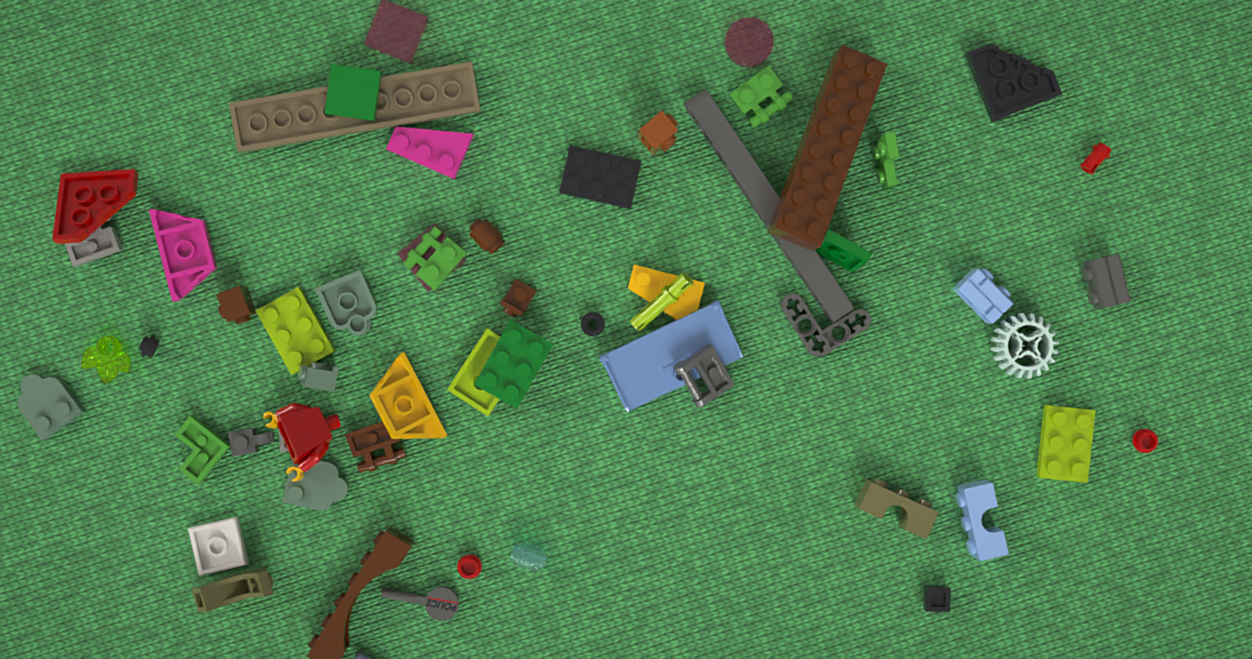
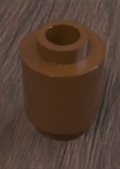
[469,218,506,255]

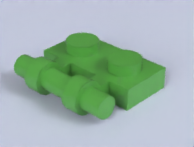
[729,66,793,128]
[403,226,467,291]

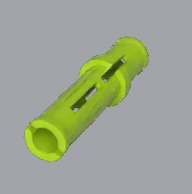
[630,272,693,331]

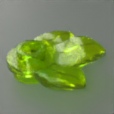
[81,335,131,384]

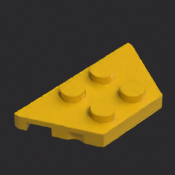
[369,352,447,439]

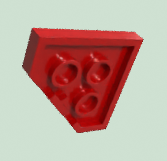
[52,169,139,244]

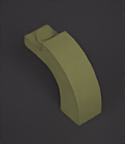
[191,567,274,612]

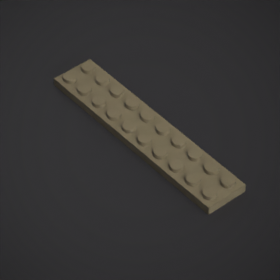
[229,62,481,153]

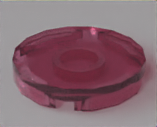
[724,18,773,68]

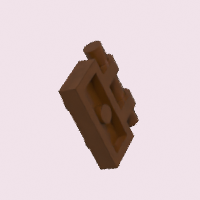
[345,421,407,473]

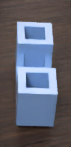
[956,479,1009,561]

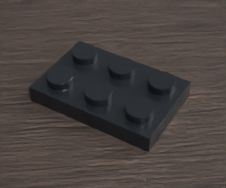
[559,145,641,210]

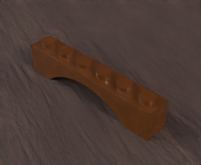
[307,527,414,659]

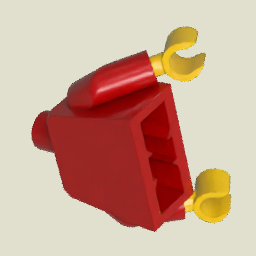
[263,403,341,482]

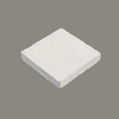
[188,516,249,576]

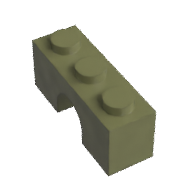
[854,478,939,539]

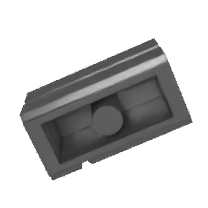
[1081,254,1131,309]

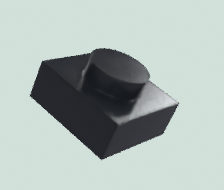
[923,585,951,612]

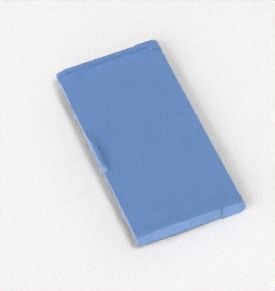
[599,300,743,412]

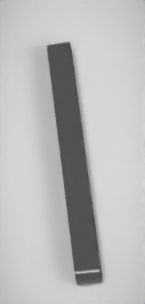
[683,89,853,323]

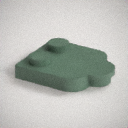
[315,269,378,336]
[18,374,86,440]
[282,459,348,511]

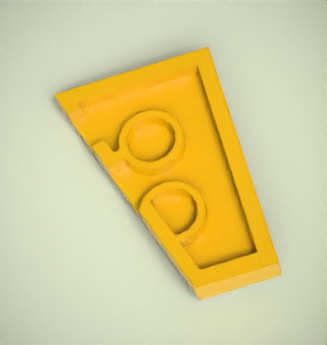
[628,265,705,320]

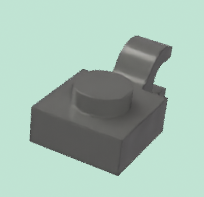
[228,427,275,457]

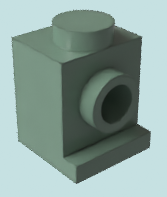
[298,362,339,392]

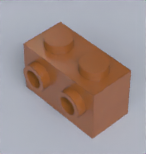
[638,110,678,156]

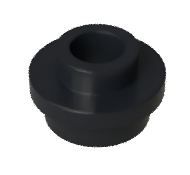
[581,312,605,336]
[138,334,161,358]

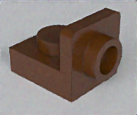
[500,279,537,318]

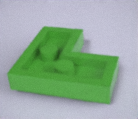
[872,132,899,189]
[175,415,230,485]

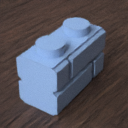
[953,268,1013,324]

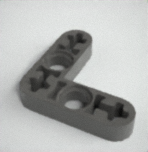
[780,294,871,357]

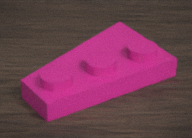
[386,127,474,180]

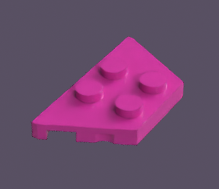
[149,209,218,302]

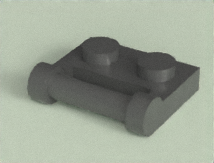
[673,344,735,408]

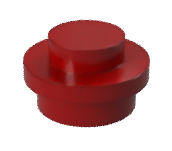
[1132,429,1158,453]
[457,554,482,579]

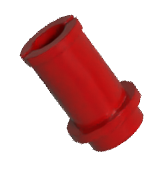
[1079,142,1111,175]

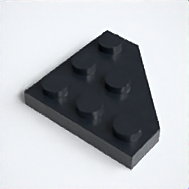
[965,43,1062,122]

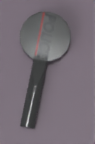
[381,586,459,621]

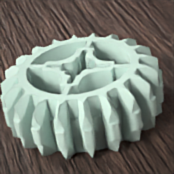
[990,313,1059,379]

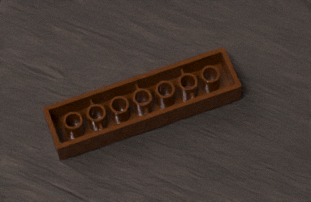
[767,45,887,251]

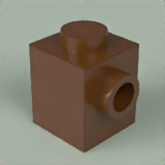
[216,286,257,325]

